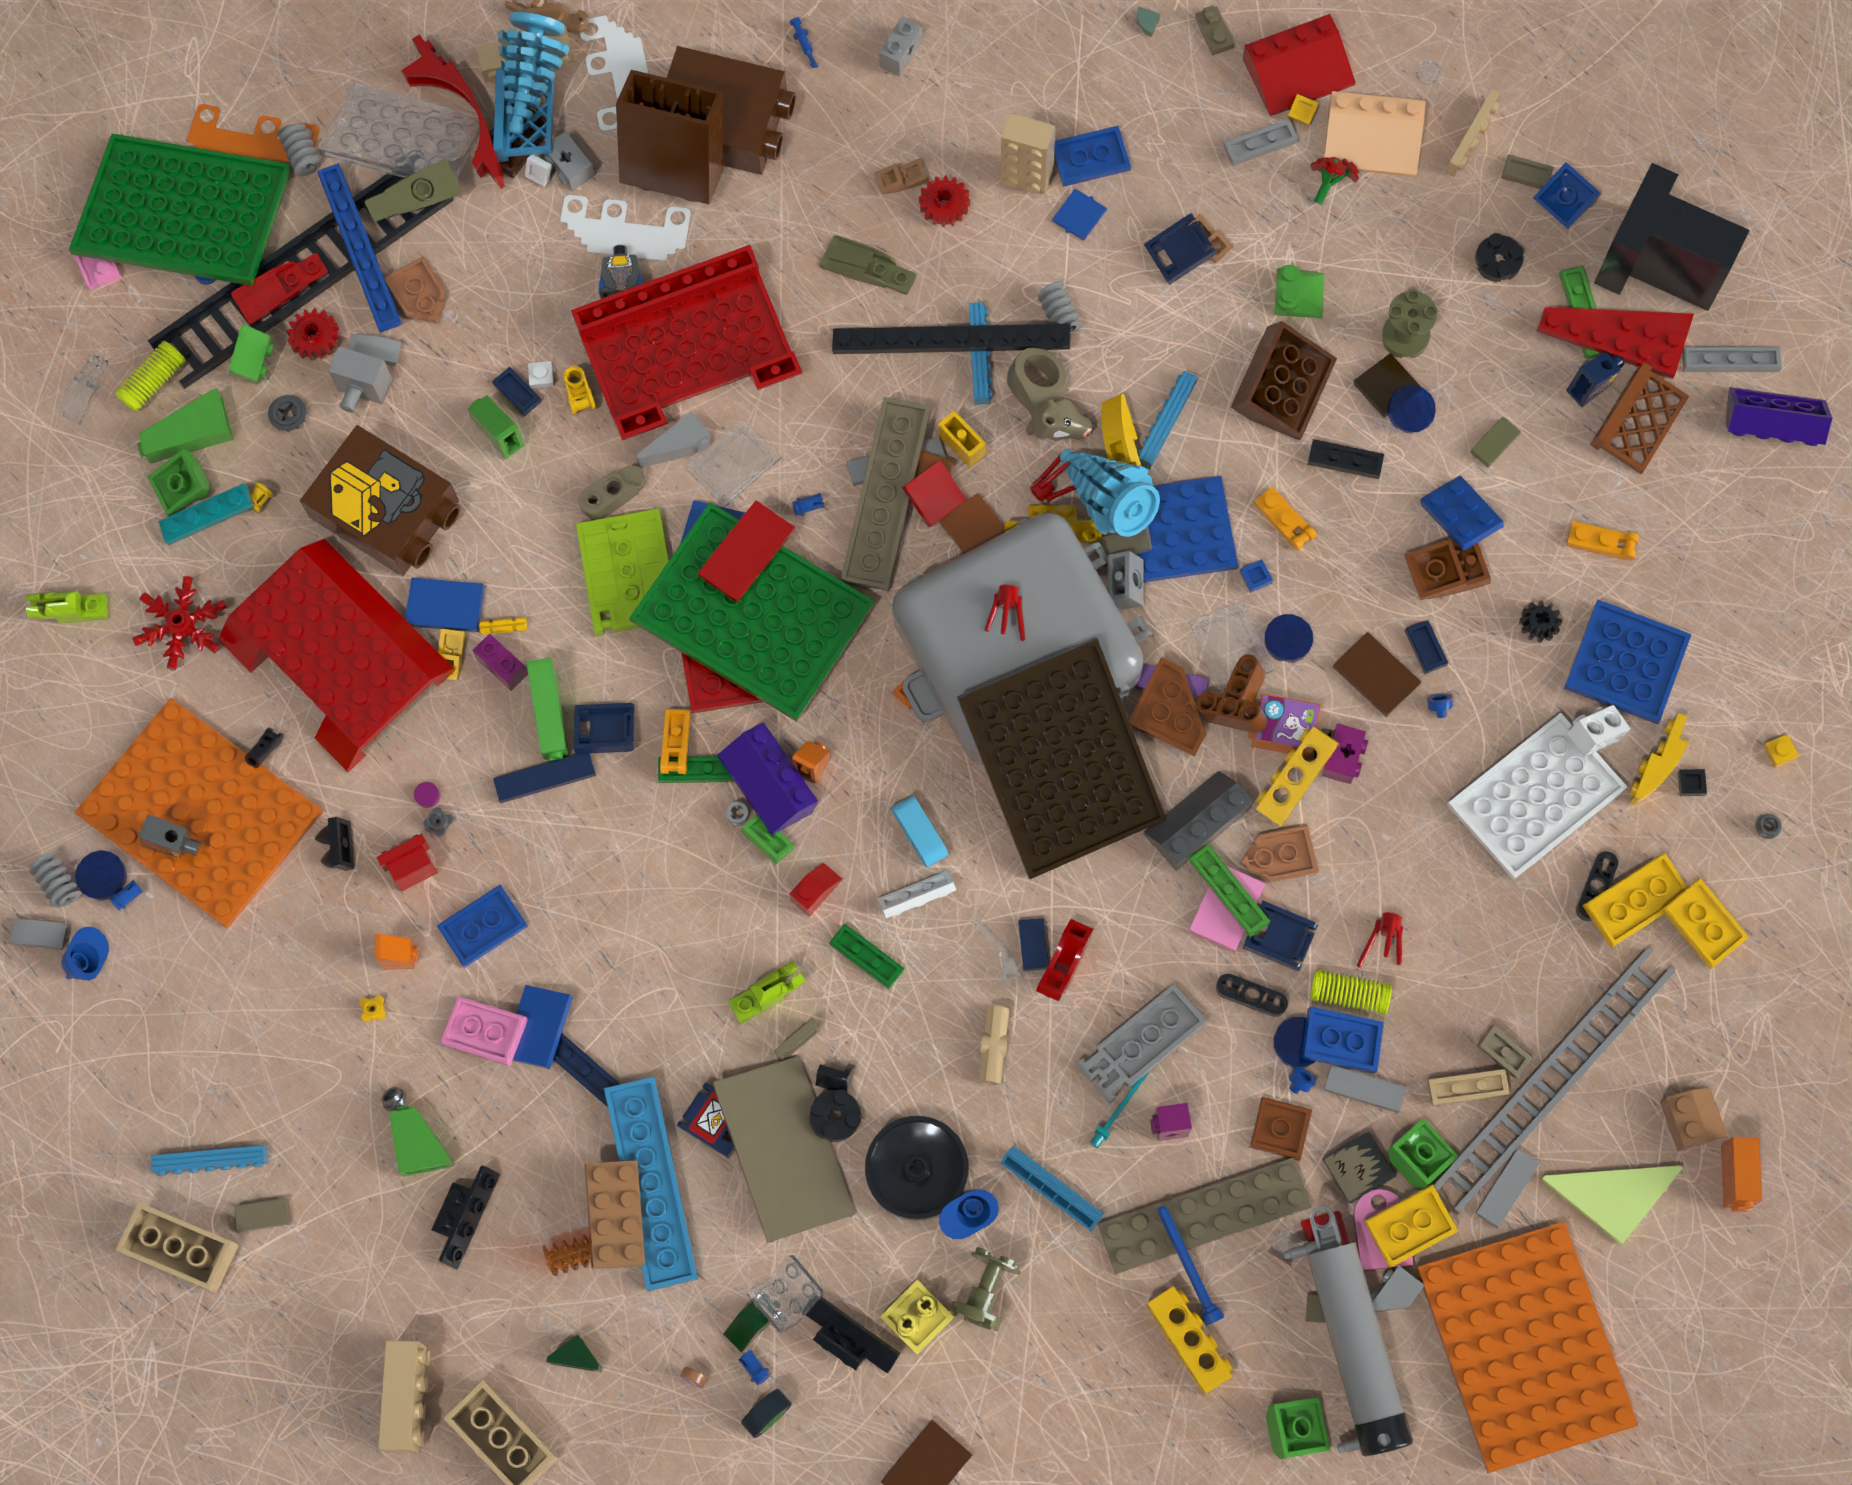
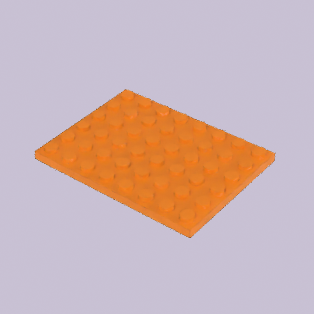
[74,698,323,929]
[1416,1221,1639,1474]

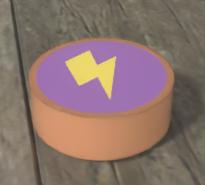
[680,1367,707,1388]

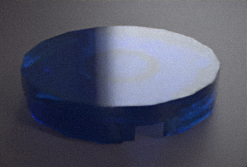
[1387,385,1436,434]
[1264,614,1313,663]
[75,850,127,901]
[1273,1017,1316,1068]

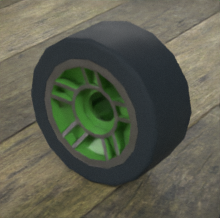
[741,1389,792,1438]

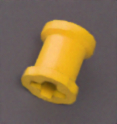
[250,482,274,514]

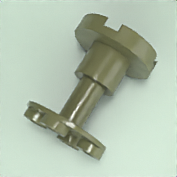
[1382,289,1438,358]
[949,1247,1021,1331]

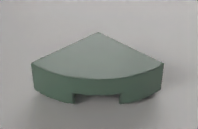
[1137,7,1160,37]

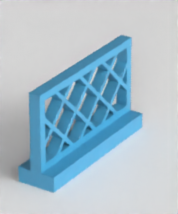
[493,69,554,162]

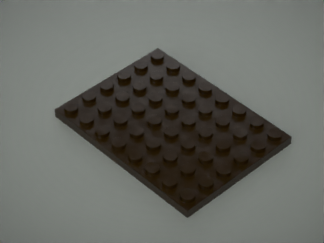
[957,637,1167,879]

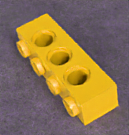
[1255,726,1340,826]
[1146,1286,1233,1396]

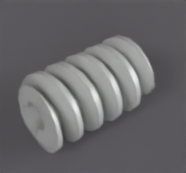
[277,124,321,176]
[1038,281,1083,333]
[29,852,82,908]

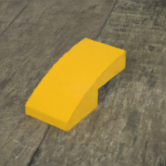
[438,629,467,680]

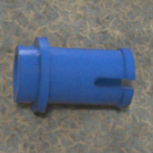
[792,493,825,516]
[109,880,143,911]
[738,1350,770,1385]

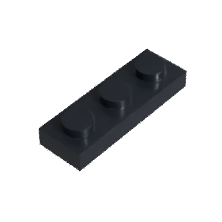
[1307,439,1384,479]

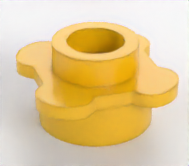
[359,995,386,1023]

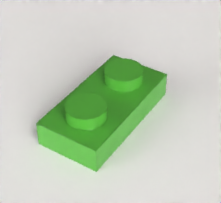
[741,815,794,865]

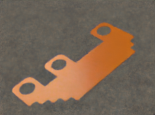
[187,104,319,163]

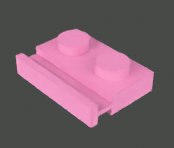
[75,255,122,291]

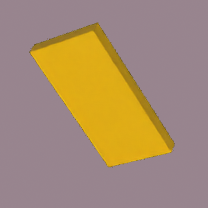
[1582,853,1687,948]

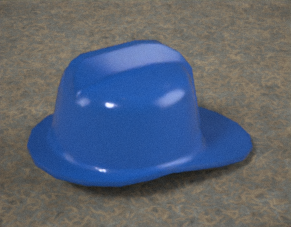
[61,927,109,981]
[939,1189,999,1239]

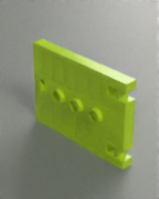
[576,508,669,636]

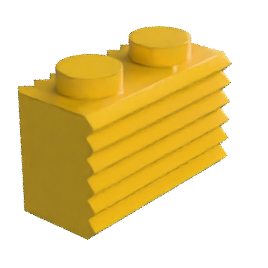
[938,411,987,468]

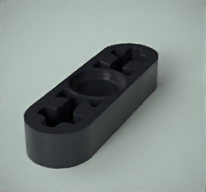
[1576,851,1618,921]
[1216,974,1288,1017]

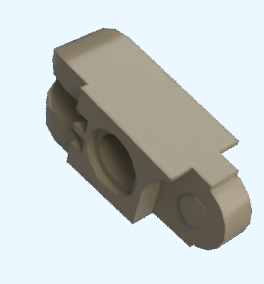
[578,466,645,520]

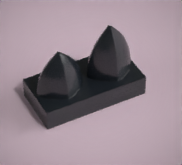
[314,817,354,871]

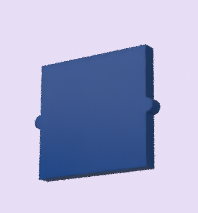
[1052,189,1107,241]

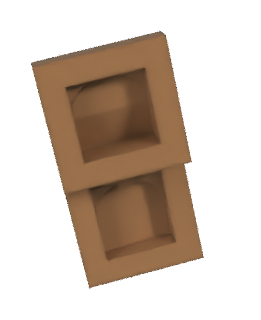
[875,158,929,194]
[1189,214,1233,263]

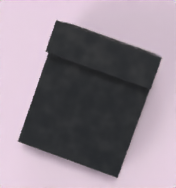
[1594,163,1750,311]

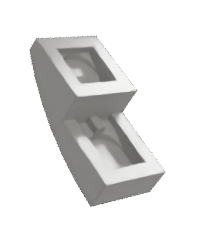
[348,334,401,366]
[9,919,67,950]

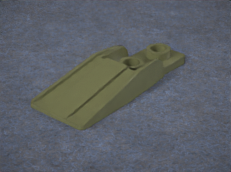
[365,159,462,222]
[820,235,916,295]

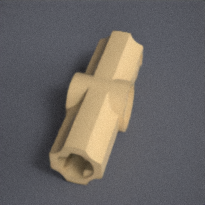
[979,1005,1009,1085]

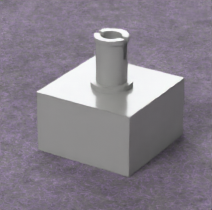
[328,346,393,413]

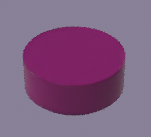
[414,782,440,808]

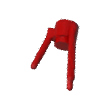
[1030,454,1076,503]
[985,585,1025,641]
[1357,912,1403,968]

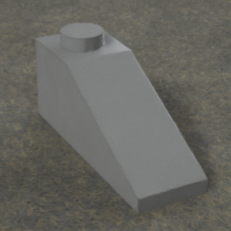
[635,412,711,468]

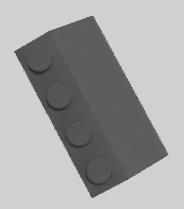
[1143,771,1254,871]

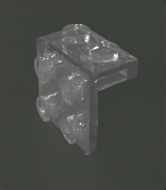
[747,1255,823,1334]

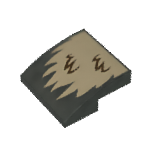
[1322,1131,1396,1204]

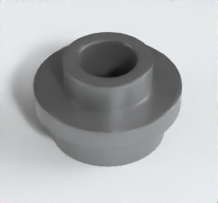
[1755,814,1782,839]
[381,1087,406,1111]

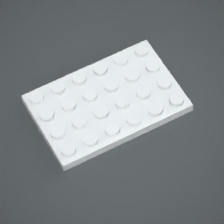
[1447,713,1628,881]

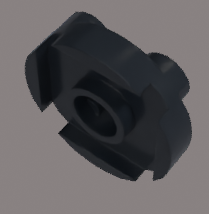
[1475,233,1524,282]
[809,1089,861,1142]

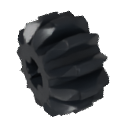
[1519,600,1562,643]

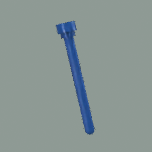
[1157,1205,1225,1326]

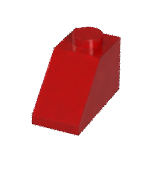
[789,863,843,917]

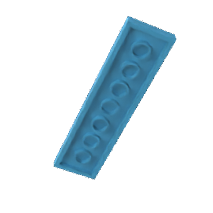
[604,1077,698,1292]

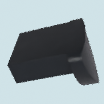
[815,1063,856,1091]

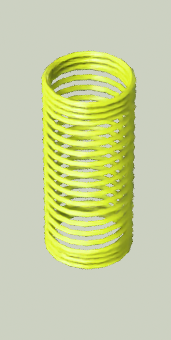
[115,341,186,412]
[1310,968,1392,1015]

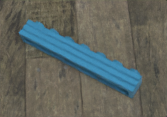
[969,302,992,405]
[1137,371,1197,469]
[151,1145,267,1176]
[1000,1145,1104,1232]

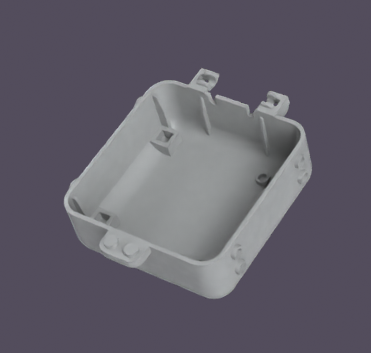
[892,512,1153,765]

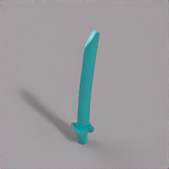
[1089,1071,1150,1149]

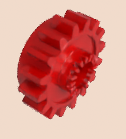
[919,175,970,227]
[286,308,340,361]

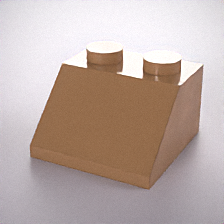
[1660,1088,1728,1151]

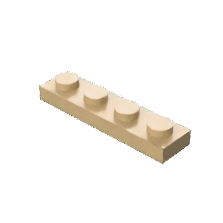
[1446,89,1501,177]

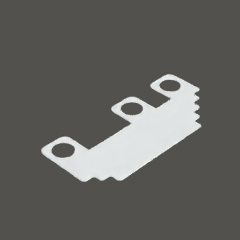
[580,15,648,131]
[560,195,691,261]

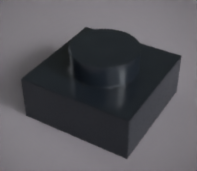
[1678,769,1707,796]

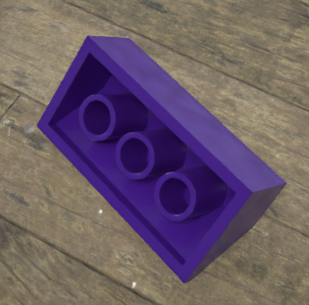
[1726,387,1832,446]
[717,722,818,836]

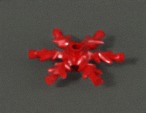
[132,576,227,670]

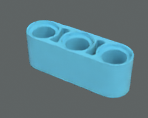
[891,795,949,868]

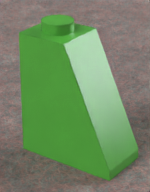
[468,395,525,459]
[389,1105,454,1177]

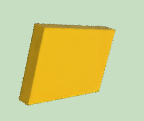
[1661,878,1749,969]
[1363,1185,1458,1268]

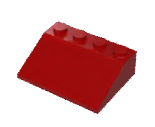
[1242,14,1356,117]

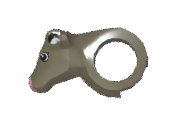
[1007,348,1092,441]

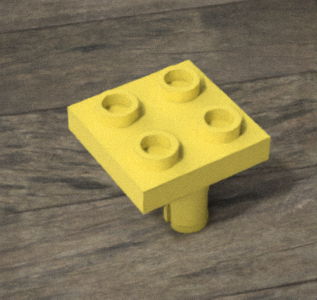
[880,1280,954,1355]

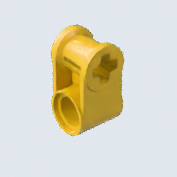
[563,366,596,415]

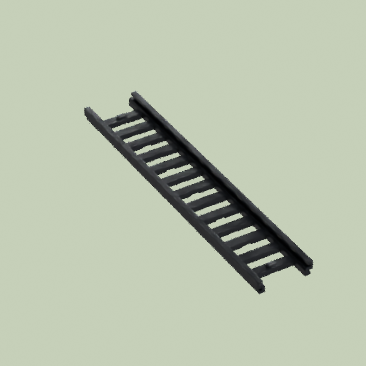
[147,153,454,389]

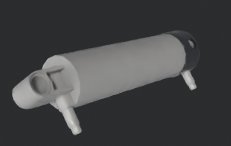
[1283,1206,1413,1457]

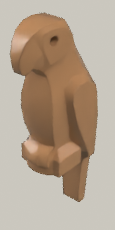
[504,0,589,33]

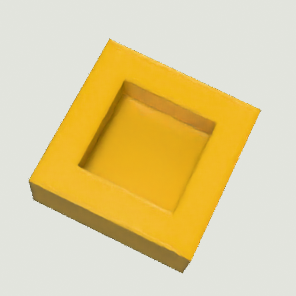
[1287,94,1318,126]
[1763,734,1799,768]

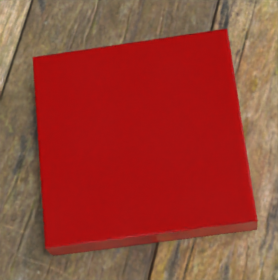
[902,460,967,527]

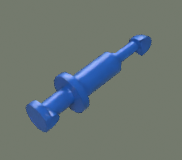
[789,17,818,68]

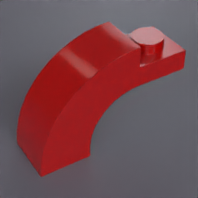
[1036,919,1094,1002]

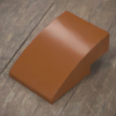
[1404,539,1491,600]

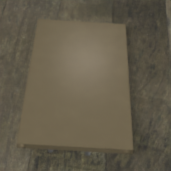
[712,1056,856,1243]

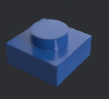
[1240,560,1273,593]

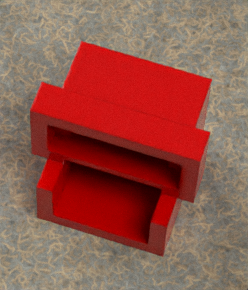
[376,834,438,891]

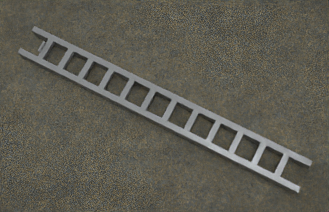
[1433,948,1675,1214]

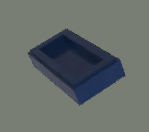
[492,367,542,417]
[1405,620,1448,674]
[1018,918,1048,971]

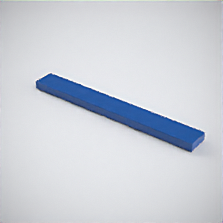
[317,163,402,333]

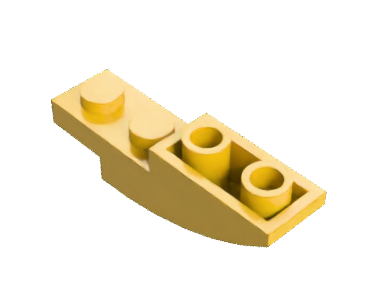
[1101,394,1141,466]
[1629,713,1689,806]

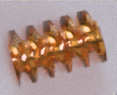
[543,1234,591,1276]

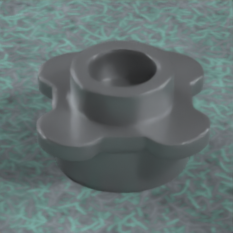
[423,807,453,836]

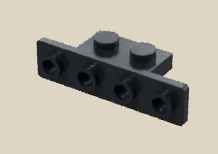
[431,1165,500,1270]
[803,1293,900,1373]

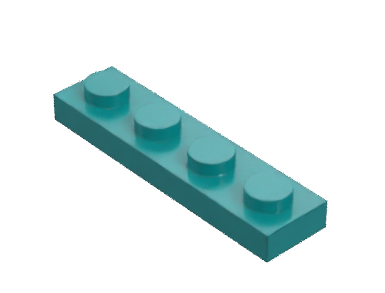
[159,483,254,545]

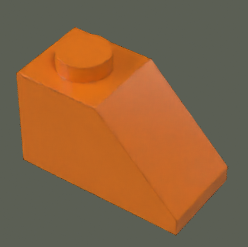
[792,741,831,783]
[375,934,419,970]

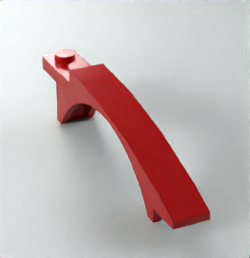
[401,34,505,189]

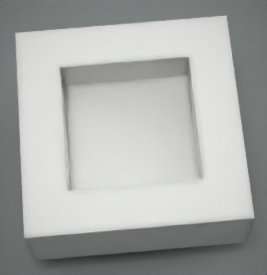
[525,155,552,187]
[528,361,554,389]

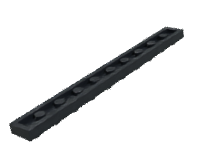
[832,324,1071,354]

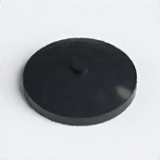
[865,1116,969,1221]

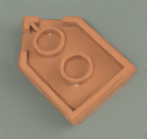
[384,256,447,323]
[1239,825,1319,883]

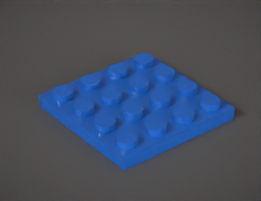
[1136,476,1238,583]
[1564,600,1692,725]

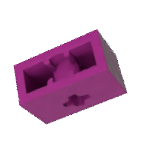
[472,633,528,691]
[1322,723,1368,784]
[1150,1103,1192,1141]

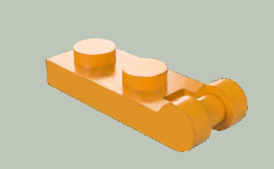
[1254,486,1317,551]
[1566,521,1639,561]
[660,709,691,774]

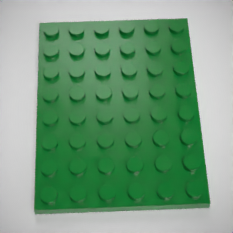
[69,134,292,286]
[630,502,875,722]

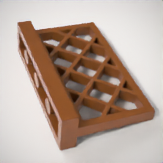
[1590,362,1689,474]

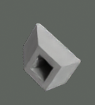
[1370,1266,1425,1313]

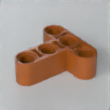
[1195,654,1268,733]

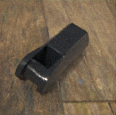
[245,727,284,768]

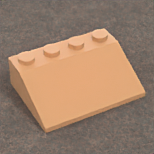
[1324,91,1426,177]

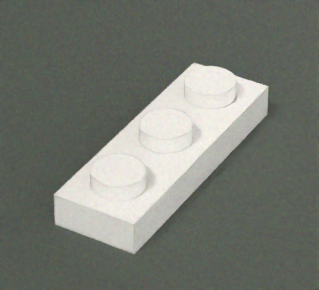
[877,871,956,918]

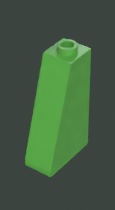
[137,388,234,464]
[526,658,569,762]

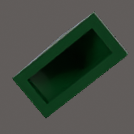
[723,1296,779,1353]
[546,1335,602,1372]

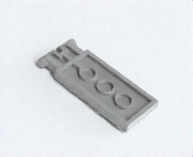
[1076,984,1207,1103]

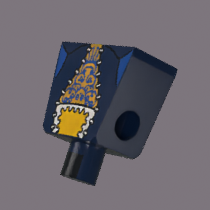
[1566,353,1624,407]

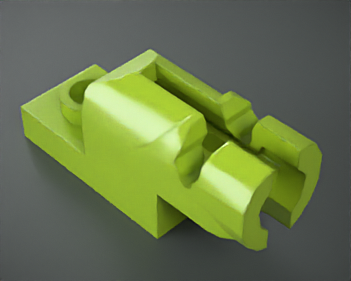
[25,591,108,623]
[728,960,806,1025]

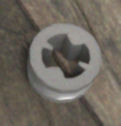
[726,802,749,826]

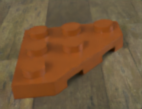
[1129,657,1206,757]

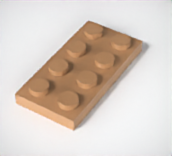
[584,1160,645,1269]

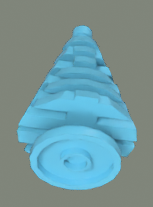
[497,12,570,134]
[1060,449,1160,537]

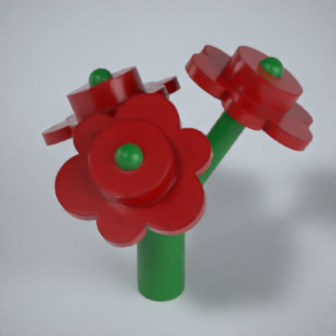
[1310,157,1359,205]

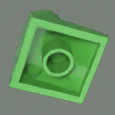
[1274,265,1324,319]
[148,449,210,516]
[1388,1118,1459,1189]
[1266,1397,1330,1459]

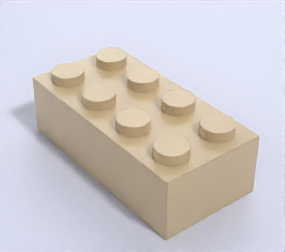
[1001,113,1055,195]
[115,1202,239,1294]
[378,1341,430,1453]
[444,1380,559,1485]

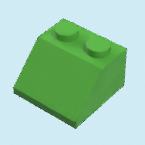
[228,324,274,384]

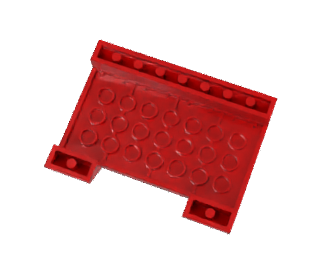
[571,245,802,441]
[218,538,455,772]

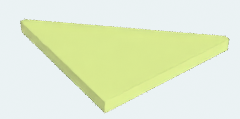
[1541,1165,1683,1245]

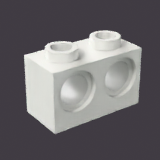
[1567,705,1631,757]

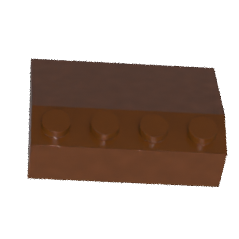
[1231,321,1337,440]

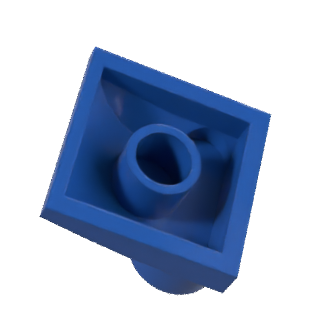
[1533,162,1601,229]

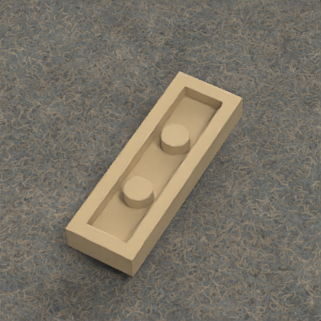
[1427,1069,1510,1106]

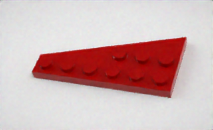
[1536,307,1694,379]

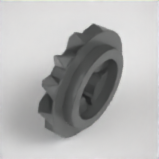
[268,395,307,432]

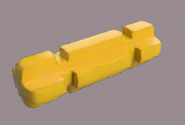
[479,616,528,635]

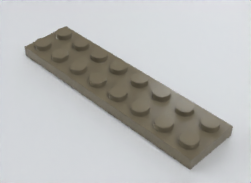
[840,397,931,592]
[1098,1158,1312,1275]

